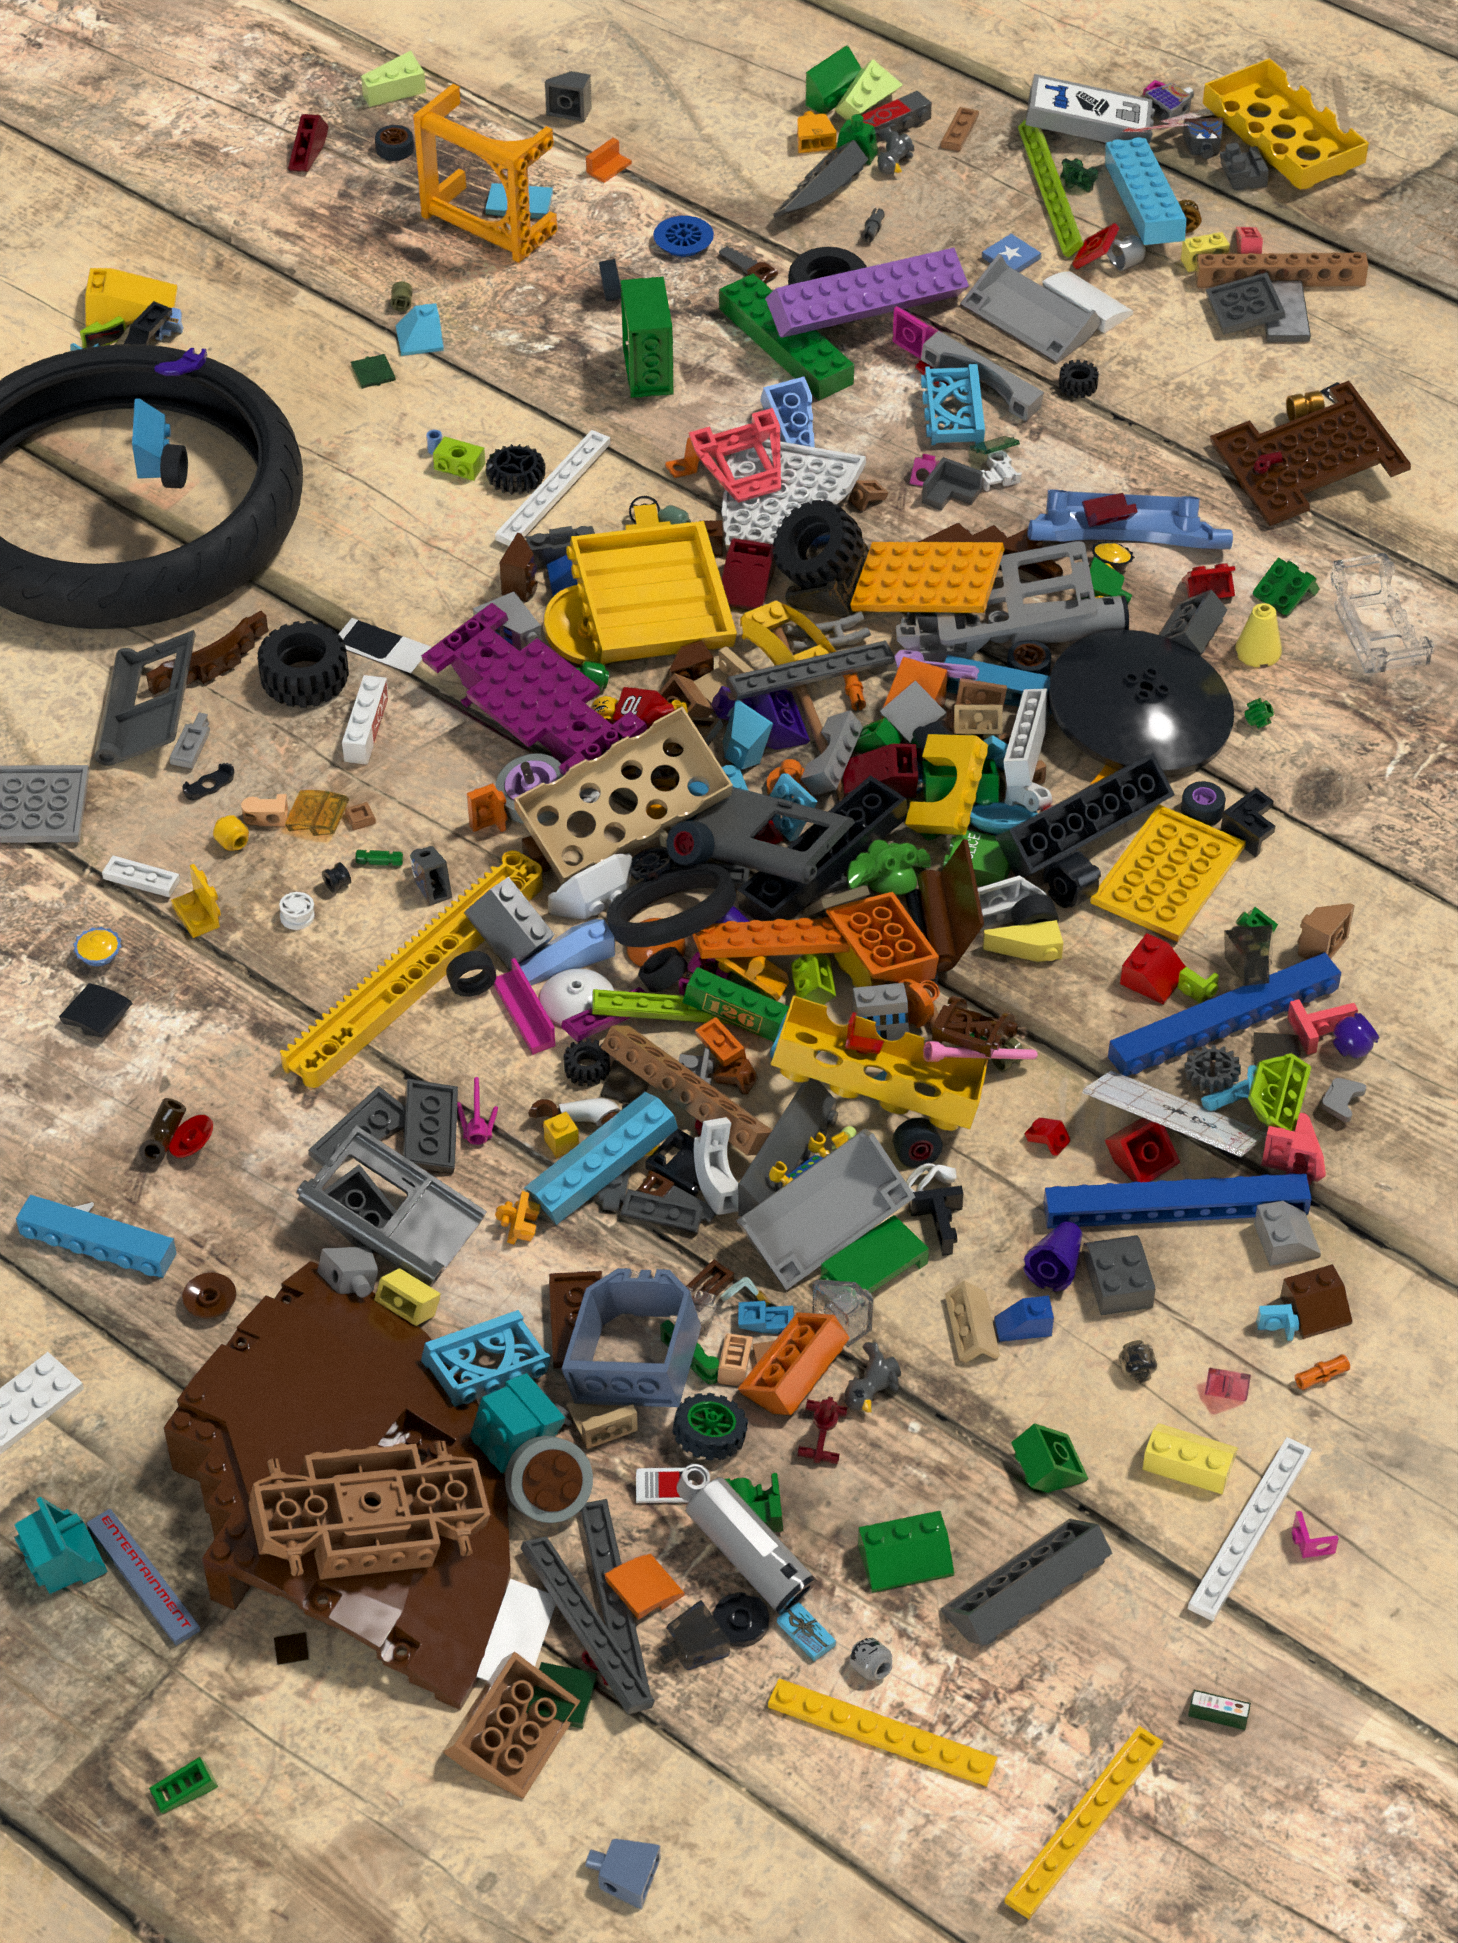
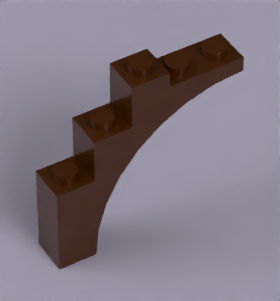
[918,522,1063,580]

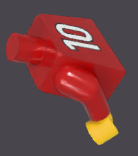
[613,687,688,733]

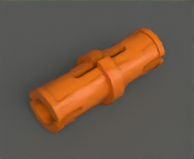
[842,672,866,711]
[1294,1354,1351,1390]

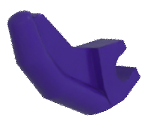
[155,348,207,376]

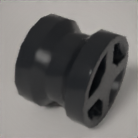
[322,862,351,892]

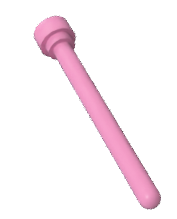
[923,1041,1038,1062]

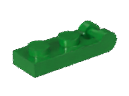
[660,1319,719,1385]

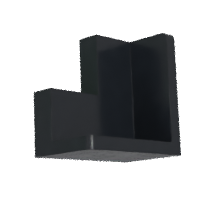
[1220,788,1276,857]

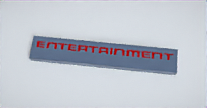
[86,1509,200,1646]

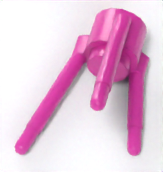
[457,1077,498,1145]

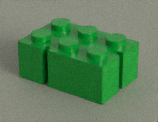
[922,759,999,806]

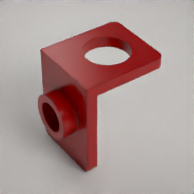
[845,1012,884,1054]

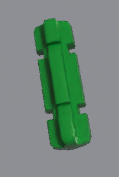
[355,849,404,866]

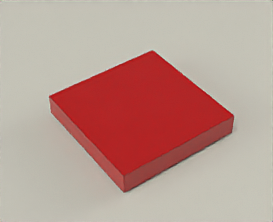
[1072,223,1120,270]

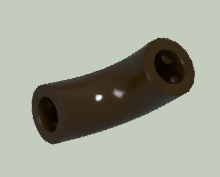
[139,1098,186,1164]

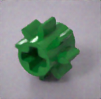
[1244,698,1274,729]

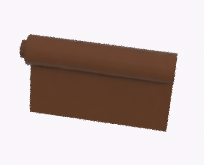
[917,839,984,972]

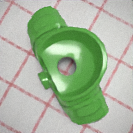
[847,839,931,895]

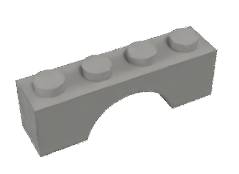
[801,710,863,796]

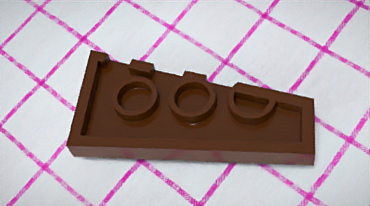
[549,1271,603,1369]

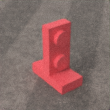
[1287,999,1358,1055]

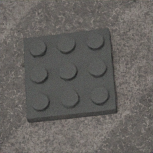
[1206,273,1285,335]

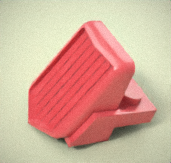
[1261,1112,1326,1185]

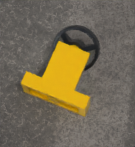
[625,496,671,530]

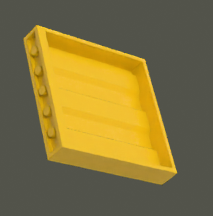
[566,521,737,663]

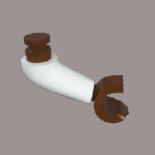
[528,1098,621,1133]

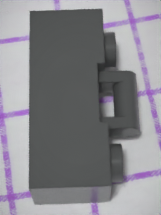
[526,526,595,570]

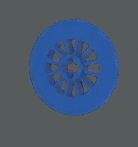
[653,215,714,257]

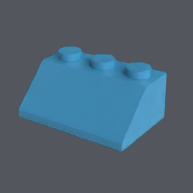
[132,399,171,479]

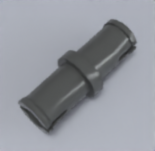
[861,208,885,242]

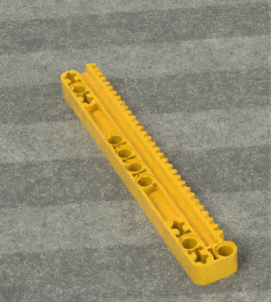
[280,850,543,1088]

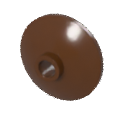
[182,1272,236,1318]

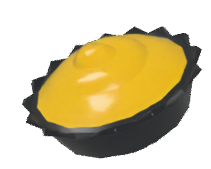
[1091,541,1135,571]

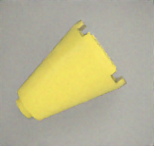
[1235,603,1282,667]

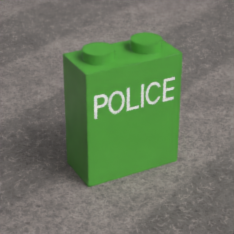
[943,830,1011,887]

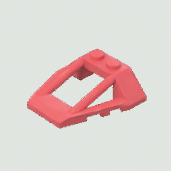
[689,408,781,503]

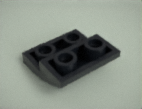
[59,983,132,1038]

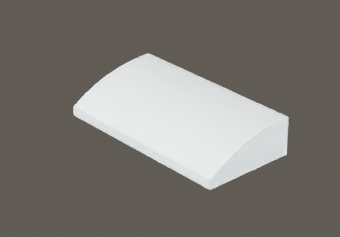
[1042,272,1133,334]

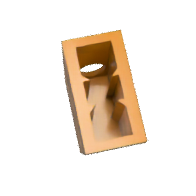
[797,111,837,153]

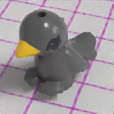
[877,127,914,175]
[844,1342,901,1413]

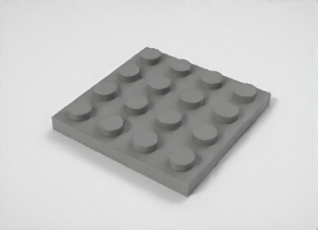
[0,765,90,843]

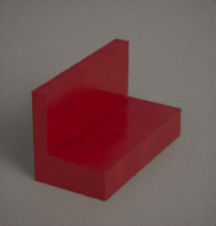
[1082,492,1138,528]

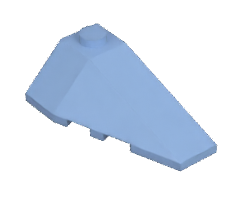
[760,377,815,447]
[519,919,615,985]

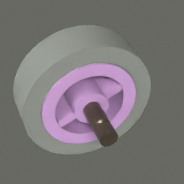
[496,754,563,824]

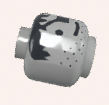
[850,1637,893,1681]

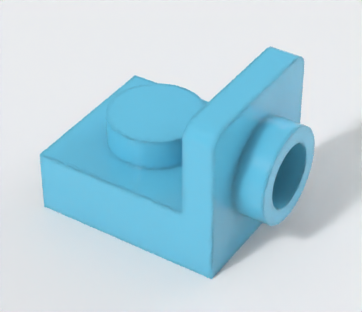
[1256,1304,1299,1341]

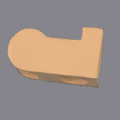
[241,794,288,827]

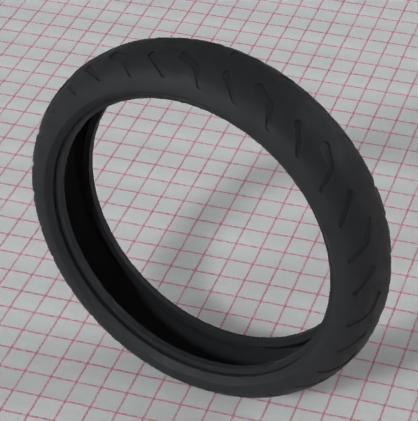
[0,344,303,629]

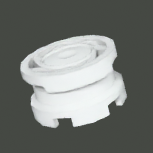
[279,892,315,930]

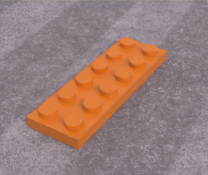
[693,917,850,959]

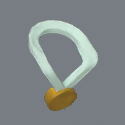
[720,1277,771,1307]

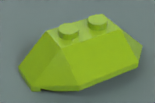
[1248,1053,1311,1132]

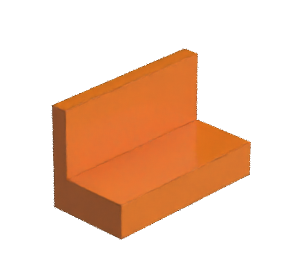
[586,138,632,183]
[695,1017,747,1067]

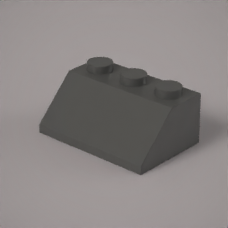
[1158,590,1228,655]
[464,877,555,971]

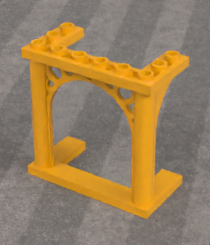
[413,84,558,263]

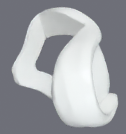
[906,1163,957,1192]

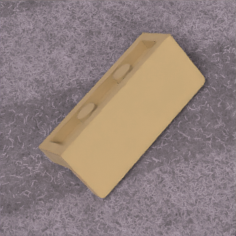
[945,1281,1000,1363]

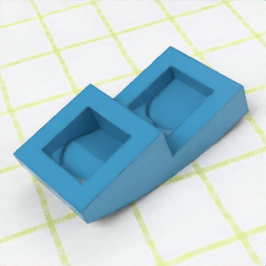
[738,1301,794,1334]

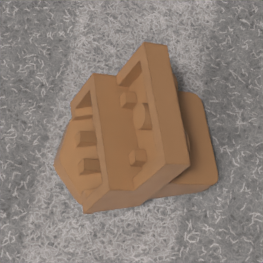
[952,678,1007,740]

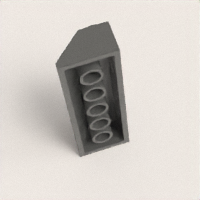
[738,1078,838,1217]
[940,1518,1113,1645]

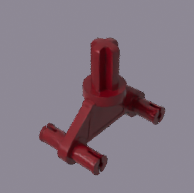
[797,1396,848,1465]

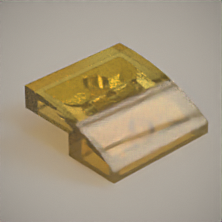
[285,790,349,836]

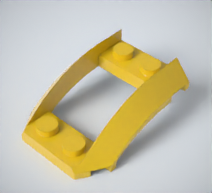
[740,600,837,666]

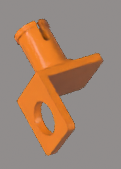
[665,438,713,478]

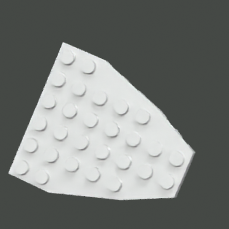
[722,439,866,551]

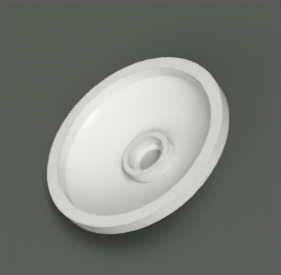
[540,969,614,1027]

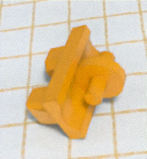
[495,1191,540,1245]

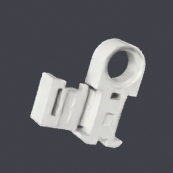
[980,449,1022,492]

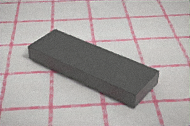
[621,1189,704,1234]

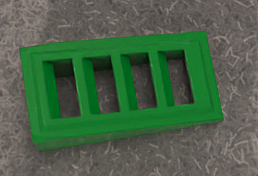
[149,1757,218,1814]

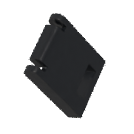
[646,1129,701,1197]

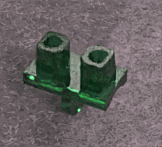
[1060,158,1098,193]

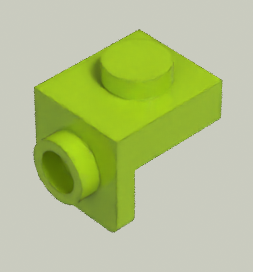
[1178,967,1219,1003]

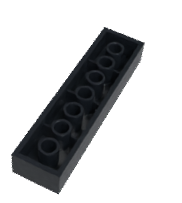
[995,753,1175,878]
[737,775,907,921]

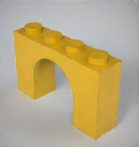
[905,734,988,835]

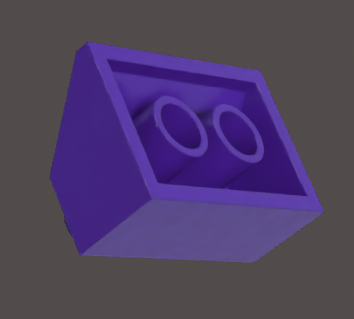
[749,689,810,750]

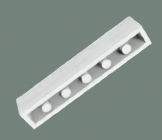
[1004,689,1050,788]

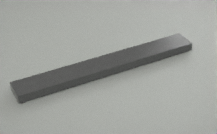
[725,640,895,700]
[580,1499,651,1694]
[520,1536,655,1714]

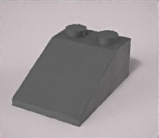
[323,1164,396,1254]

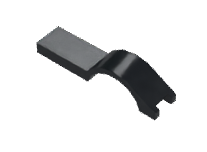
[124,301,172,345]

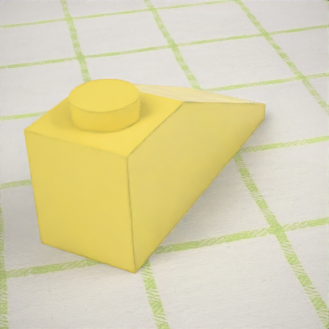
[983,920,1063,962]

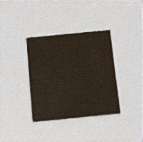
[274,1632,309,1665]

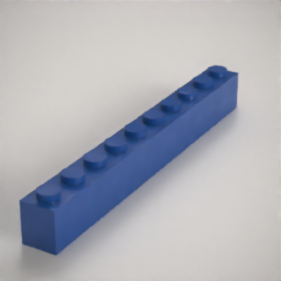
[1108,952,1341,1078]
[1043,1173,1311,1229]

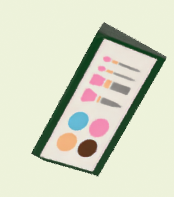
[1188,1690,1251,1730]

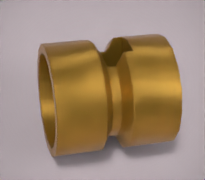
[1286,391,1325,421]

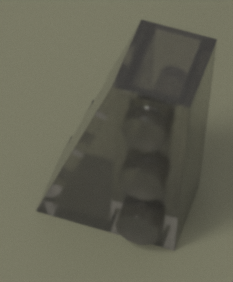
[1224,925,1273,986]

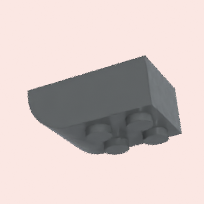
[1082,1235,1156,1315]

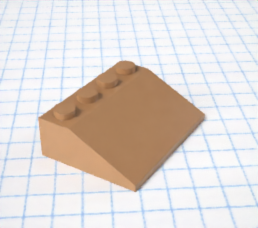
[443,1651,580,1799]

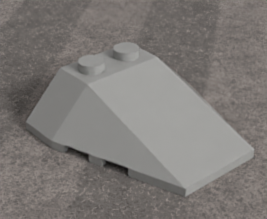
[896,612,990,662]

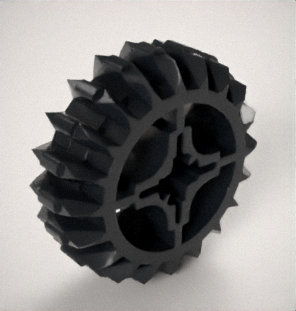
[486,444,546,495]

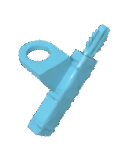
[1201,1065,1256,1111]

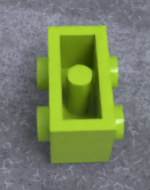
[791,953,836,1005]

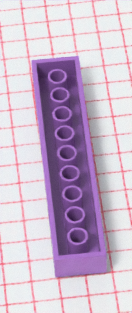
[765,248,969,338]

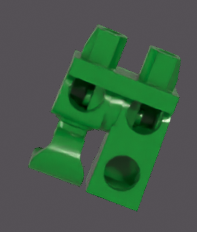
[725,1473,784,1532]

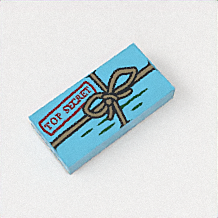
[777,1602,836,1662]

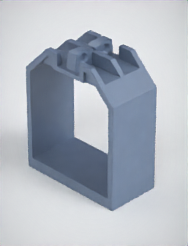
[562,1268,701,1408]

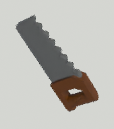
[719,246,778,284]
[636,1171,716,1224]

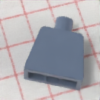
[586,1839,661,1909]

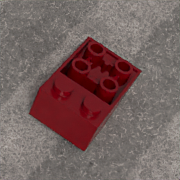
[721,538,776,610]
[843,744,918,798]

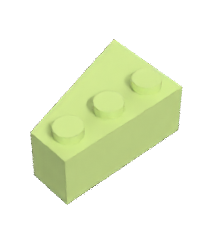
[361,51,426,107]

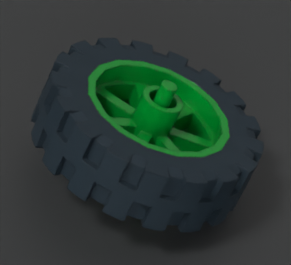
[672,1393,748,1460]

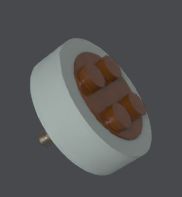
[505,1436,593,1523]

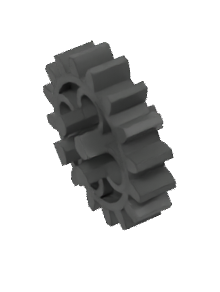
[1185,1045,1241,1093]

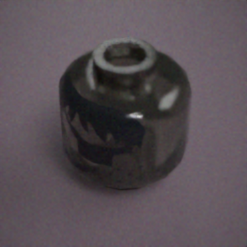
[1119,1340,1158,1383]

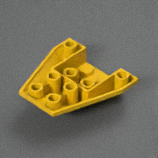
[85,268,178,327]

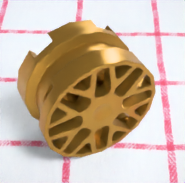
[1178,200,1202,233]

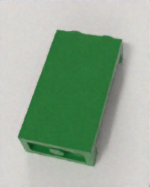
[820,1215,929,1312]

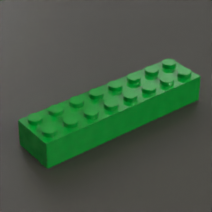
[719,273,854,401]

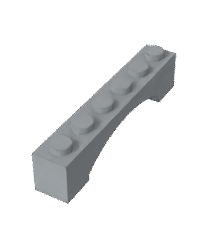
[921,331,1044,421]

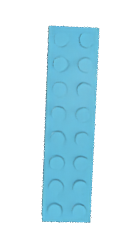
[1105,137,1186,245]

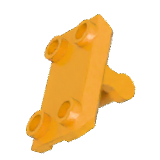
[715,956,789,1001]

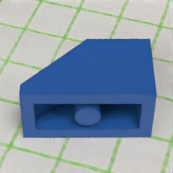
[994,1295,1054,1342]

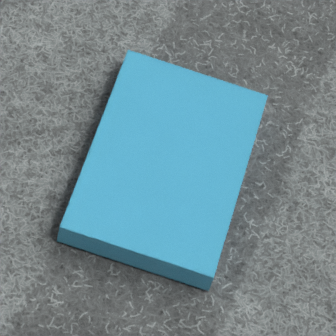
[485,183,553,219]

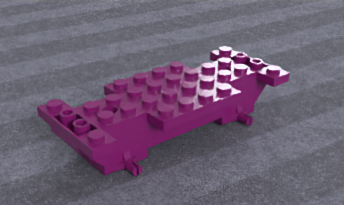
[421,603,647,776]

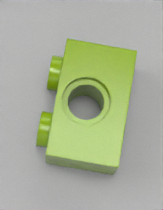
[433,436,485,481]

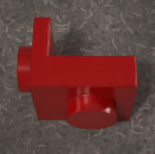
[1024,1117,1071,1156]

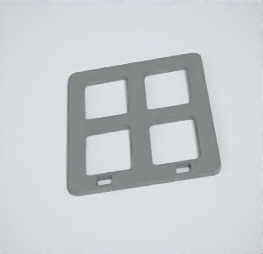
[937,541,1098,645]

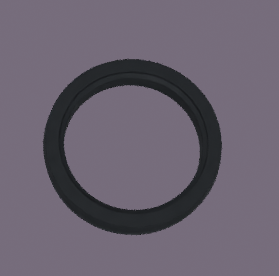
[606,864,736,947]

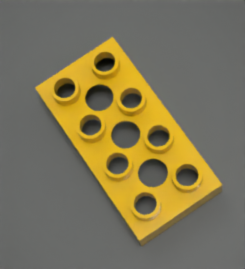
[1202,58,1369,190]
[771,995,989,1131]

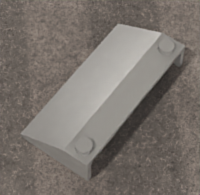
[960,254,1102,363]
[736,1129,915,1290]

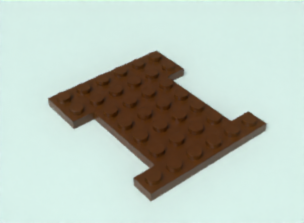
[1210,381,1411,527]

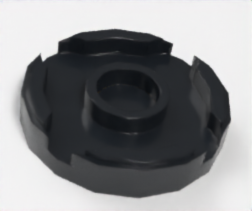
[712,1592,769,1647]

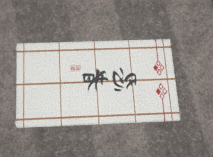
[1083,1071,1266,1157]

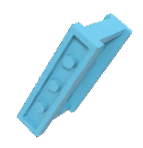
[921,364,985,445]
[421,1310,551,1407]

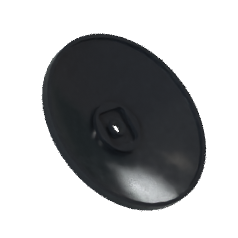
[1048,630,1234,776]

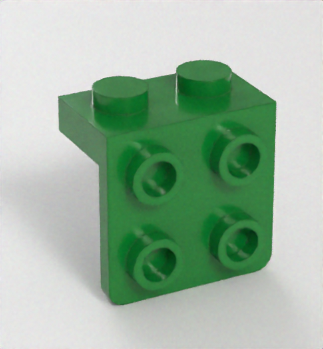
[1253,557,1320,616]

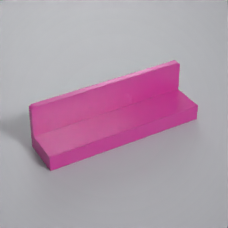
[493,958,556,1055]

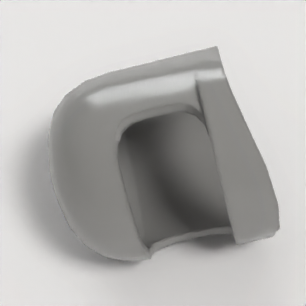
[1106,235,1146,271]

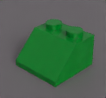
[1011,1423,1089,1493]

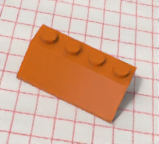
[738,1312,850,1415]

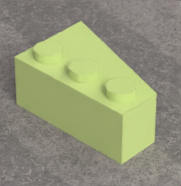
[834,59,903,120]

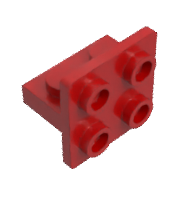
[1181,563,1236,599]

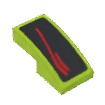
[80,316,126,348]

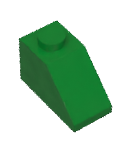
[853,717,903,754]

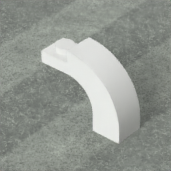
[694,1117,739,1215]

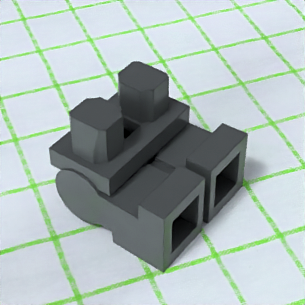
[1220,143,1269,190]

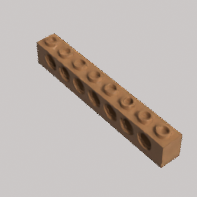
[1195,252,1368,288]
[601,1025,772,1156]

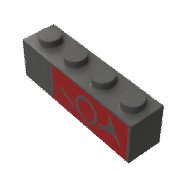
[862,91,932,143]

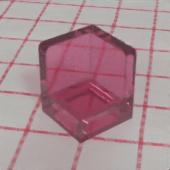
[1205,1367,1251,1401]

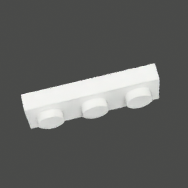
[102,856,180,898]

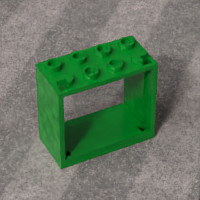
[620,276,674,398]

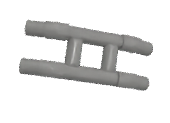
[784,611,871,652]

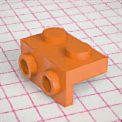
[467,783,508,832]

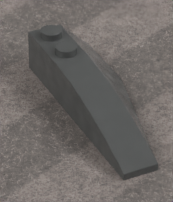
[773,140,868,218]

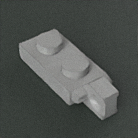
[169,712,210,769]

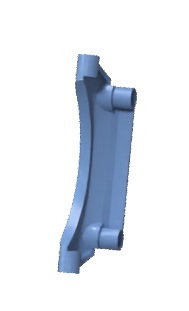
[1027,489,1233,550]

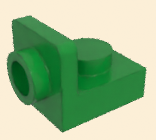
[1234,907,1278,945]

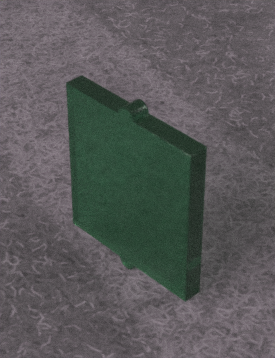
[351,354,396,388]
[970,436,1020,455]

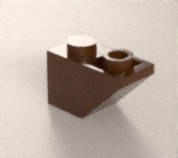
[670,640,714,681]

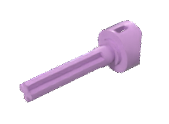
[895,650,979,680]

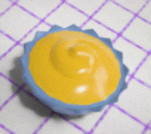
[73,927,121,966]

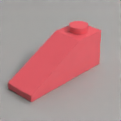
[1236,227,1263,254]

